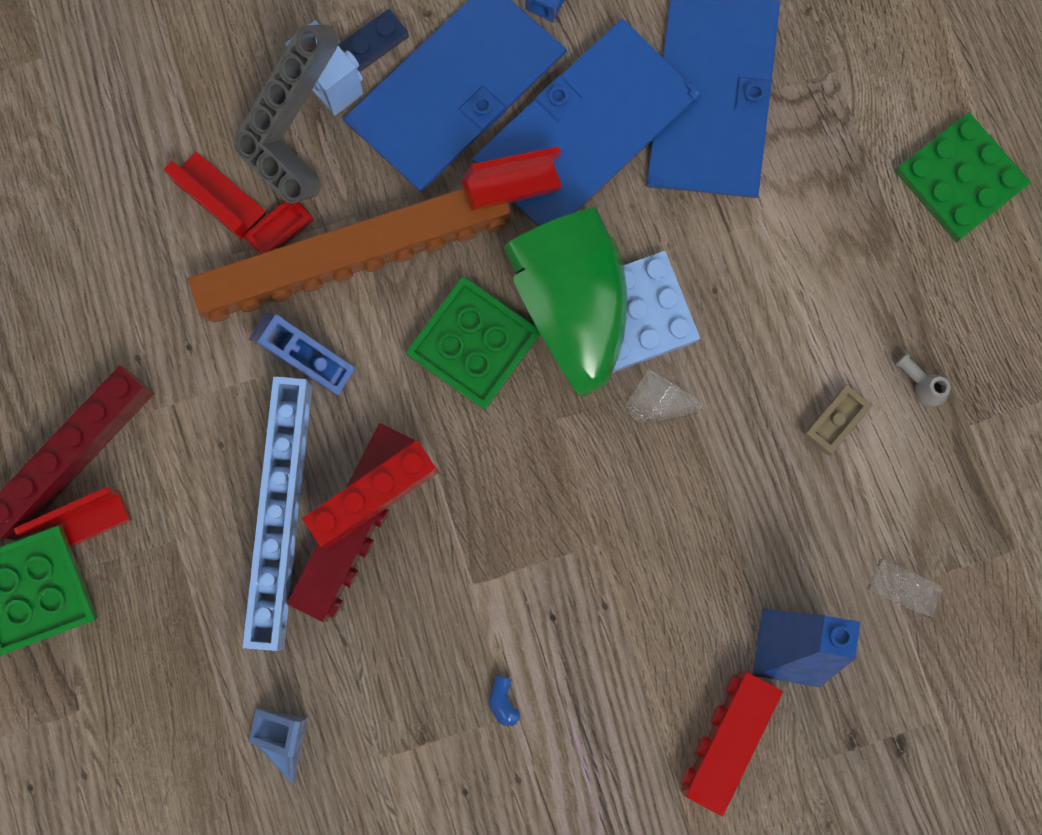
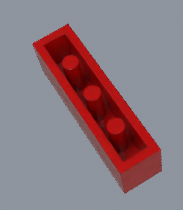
[302,440,439,549]
[680,670,783,817]

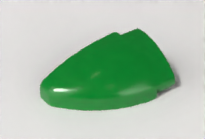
[504,207,628,397]

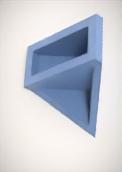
[249,708,308,786]

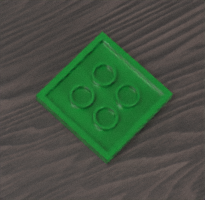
[895,112,1031,242]
[405,276,541,411]
[0,524,98,656]

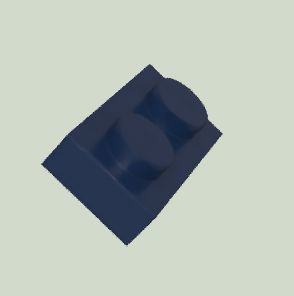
[339,9,409,73]

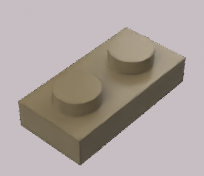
[804,384,873,456]

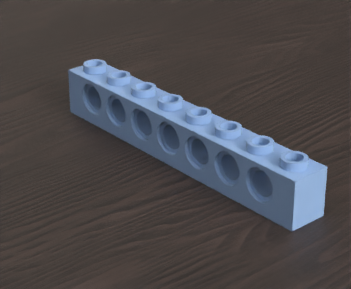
[243,377,313,651]

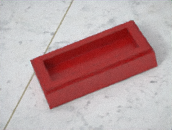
[243,200,314,254]

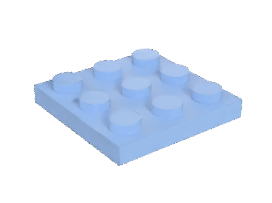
[612,251,700,373]

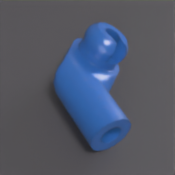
[488,675,520,726]

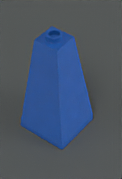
[752,609,860,688]

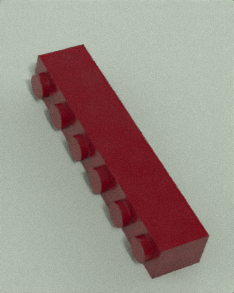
[0,365,154,540]
[286,423,415,622]

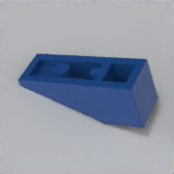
[248,312,356,395]

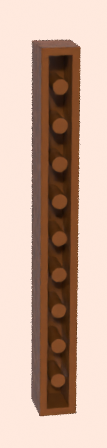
[188,188,510,323]

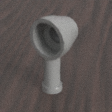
[895,353,951,407]

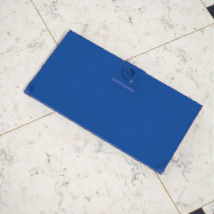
[343,0,567,193]
[646,0,780,198]
[472,18,700,227]

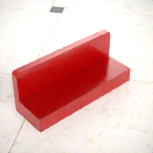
[461,146,562,211]
[163,152,266,240]
[14,487,132,547]

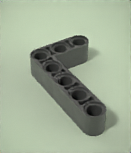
[234,24,338,203]

